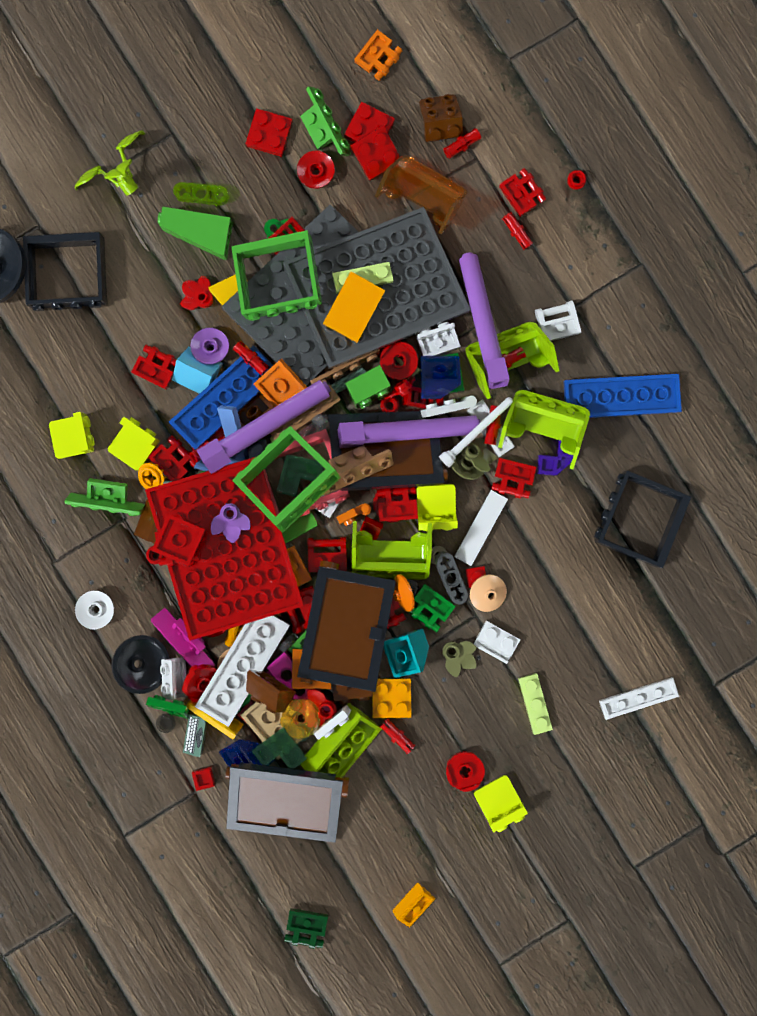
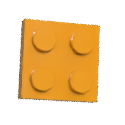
[373,678,411,718]

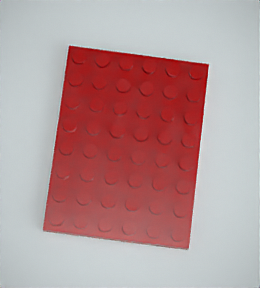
[145,456,304,641]

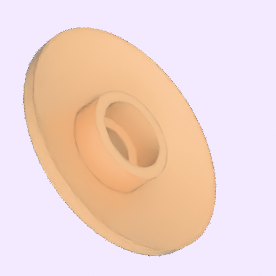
[470,574,507,612]

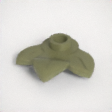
[462,438,497,472]
[443,641,477,677]

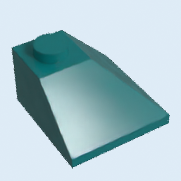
[384,628,429,678]

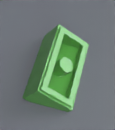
[282,510,319,544]

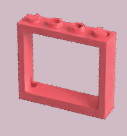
[263,429,350,517]

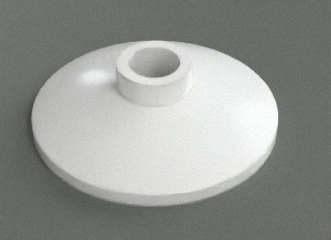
[75,591,114,629]

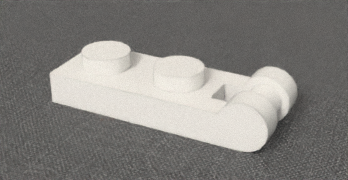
[421,396,477,418]

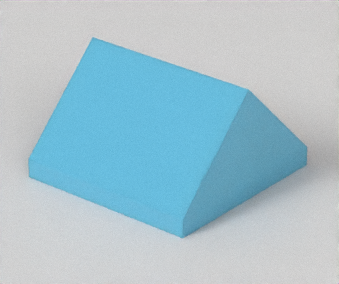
[172,346,223,394]

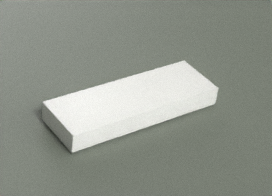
[467,399,515,458]

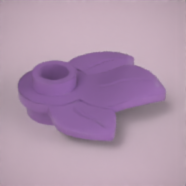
[211,504,250,543]

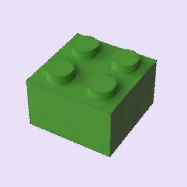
[345,365,391,409]

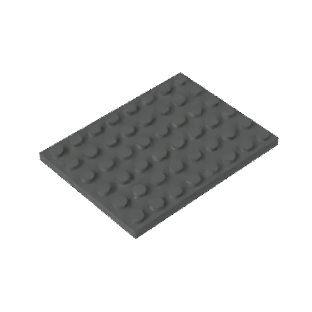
[221,204,358,386]
[283,207,470,369]

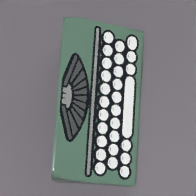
[183,714,208,757]

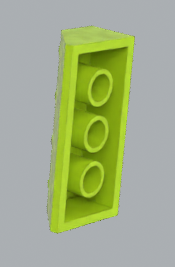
[299,703,382,778]

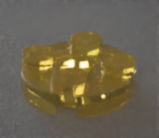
[280,699,320,739]

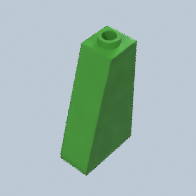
[158,207,233,260]

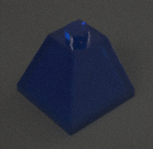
[421,356,461,399]
[219,739,275,767]

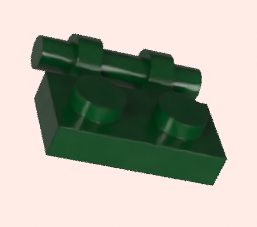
[284,908,328,949]

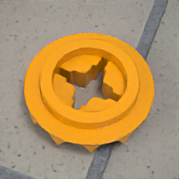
[138,462,166,489]

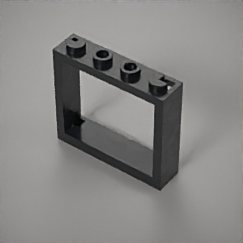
[23,232,107,311]
[594,471,691,568]

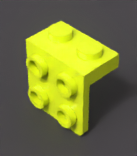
[49,412,95,459]
[108,417,160,471]
[417,484,458,532]
[474,775,528,833]

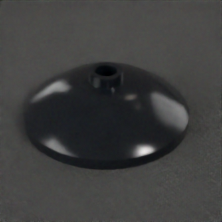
[112,635,169,694]

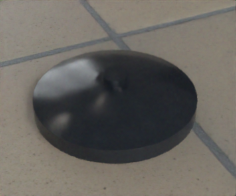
[0,229,26,303]

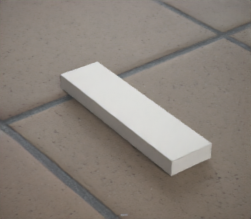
[454,490,508,566]
[599,677,679,720]

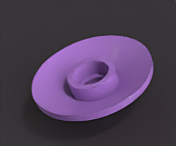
[190,328,229,364]

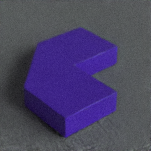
[537,440,573,476]

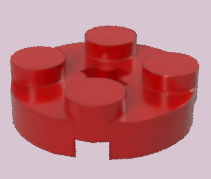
[380,342,418,381]
[182,664,217,703]
[446,751,485,792]

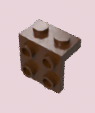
[419,94,463,142]

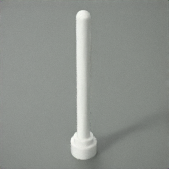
[439,397,513,468]

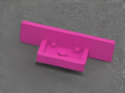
[151,608,215,667]

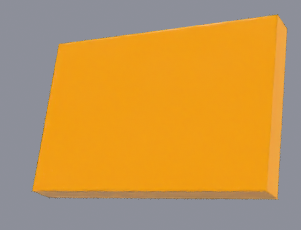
[323,271,385,343]

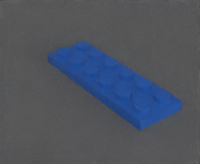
[169,345,273,450]
[563,374,682,418]

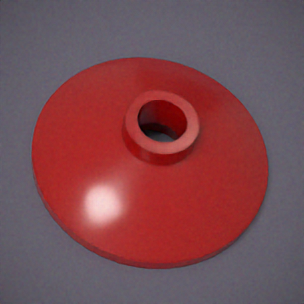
[297,151,335,189]

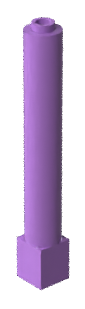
[459,252,510,389]
[197,380,331,474]
[337,415,481,448]

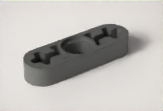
[435,551,468,604]

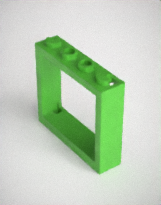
[231,230,322,321]
[232,426,341,533]

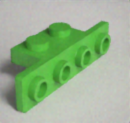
[300,86,351,156]
[65,478,145,516]

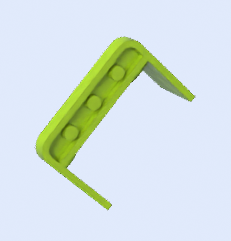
[465,322,559,399]
[498,390,590,469]
[352,521,432,580]

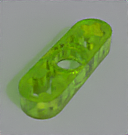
[173,182,229,206]

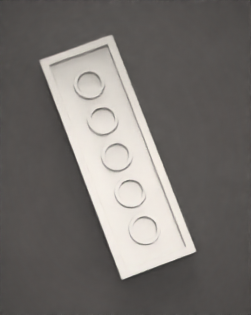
[195,615,290,727]

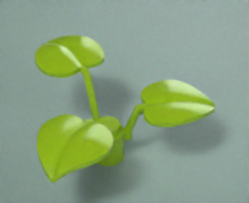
[74,130,145,196]

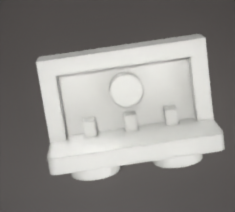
[417,322,461,359]
[160,657,186,700]

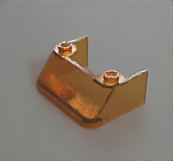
[375,155,467,234]

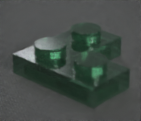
[277,454,324,497]
[252,726,307,769]

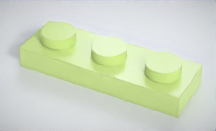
[332,262,394,294]
[518,673,553,735]

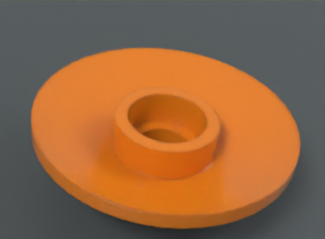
[393,574,414,612]

